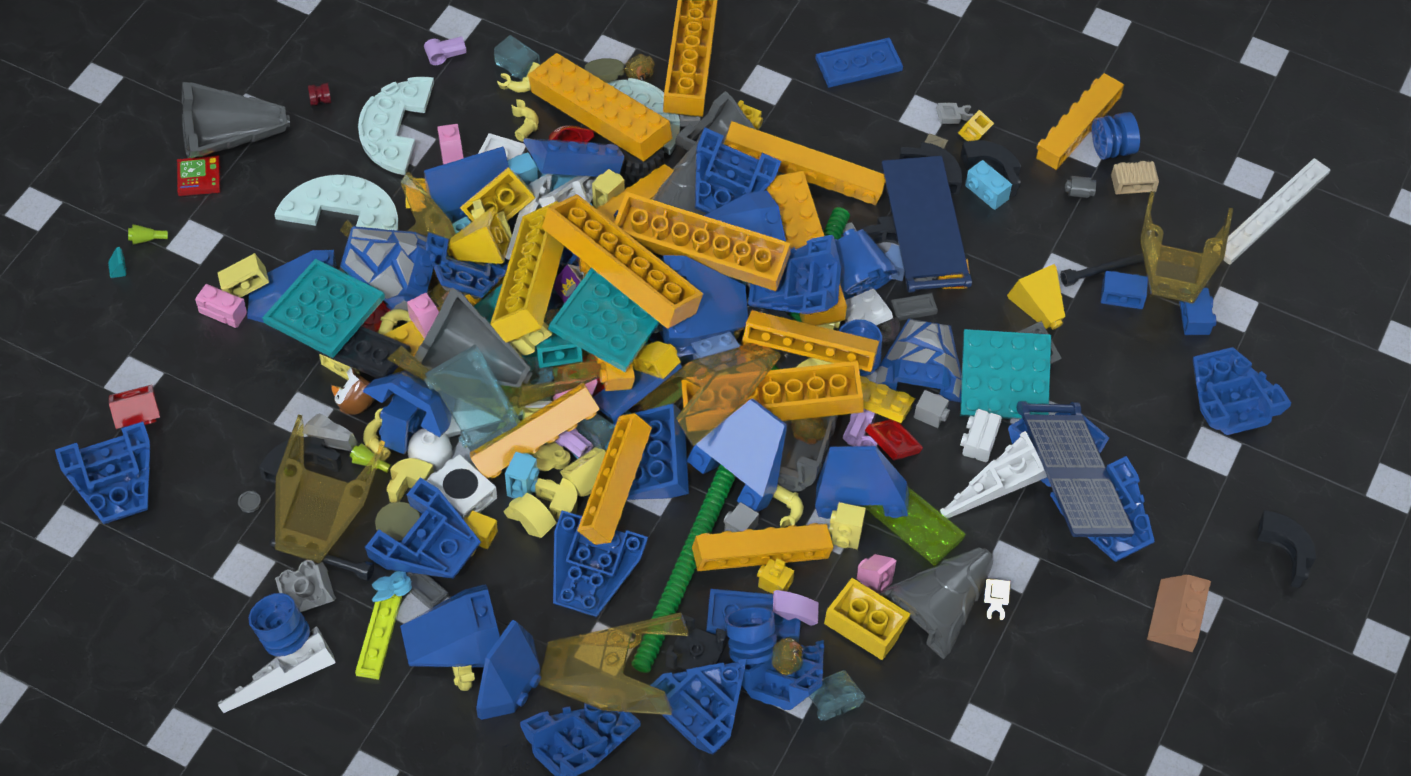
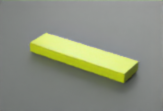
[355,594,402,680]

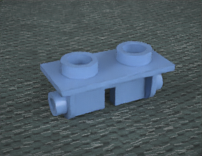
[691,332,740,363]

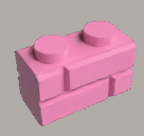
[195,284,247,328]

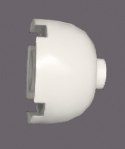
[408,428,452,472]

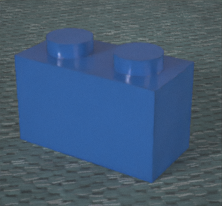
[1101,271,1148,309]
[1179,288,1216,335]

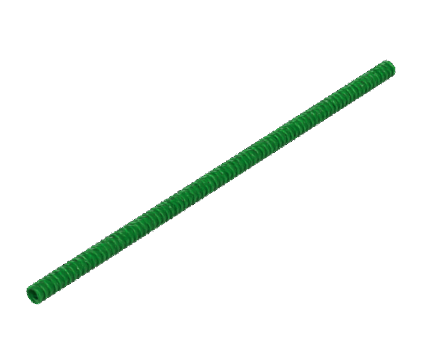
[631,207,850,673]

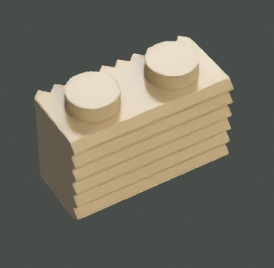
[1111,161,1159,194]

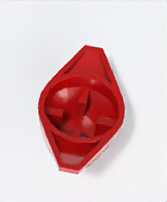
[549,125,594,142]

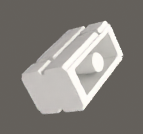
[960,409,1002,462]

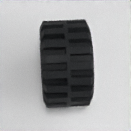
[614,144,664,183]

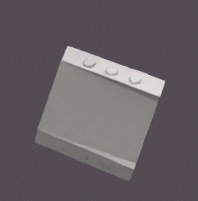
[302,413,359,451]
[275,560,336,612]

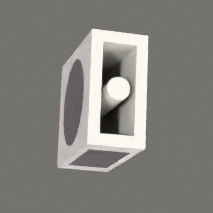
[427,454,497,519]

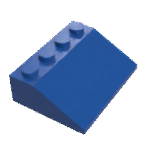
[523,138,624,177]
[424,146,509,228]
[613,403,689,500]

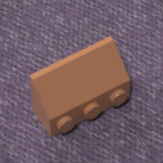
[1147,575,1211,652]

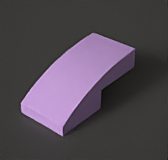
[773,590,819,626]

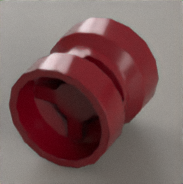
[308,83,331,105]

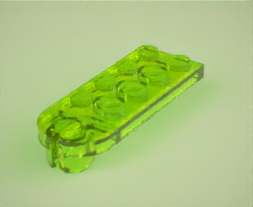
[862,487,965,566]

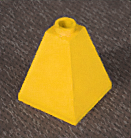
[447,207,510,264]
[1007,264,1065,330]

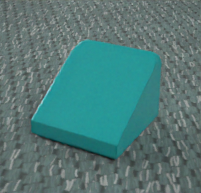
[108,247,126,278]

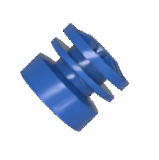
[1092,112,1140,160]
[839,319,882,377]
[248,593,310,657]
[725,607,778,664]

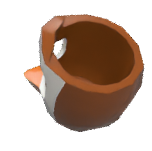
[331,367,375,415]

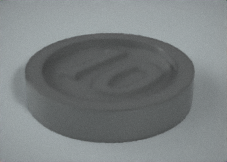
[238,491,261,513]

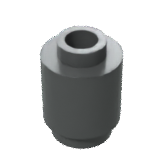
[1065,176,1096,198]

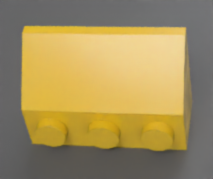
[460,167,535,222]
[824,578,910,660]

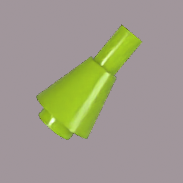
[128,224,168,245]
[350,443,391,473]

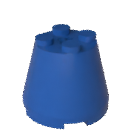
[835,228,897,300]

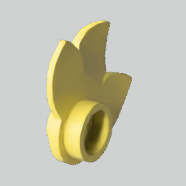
[532,441,571,471]

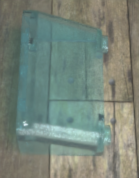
[424,344,520,452]

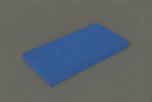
[815,38,903,88]
[593,363,682,420]
[706,589,800,642]

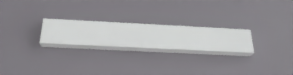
[1214,158,1330,265]

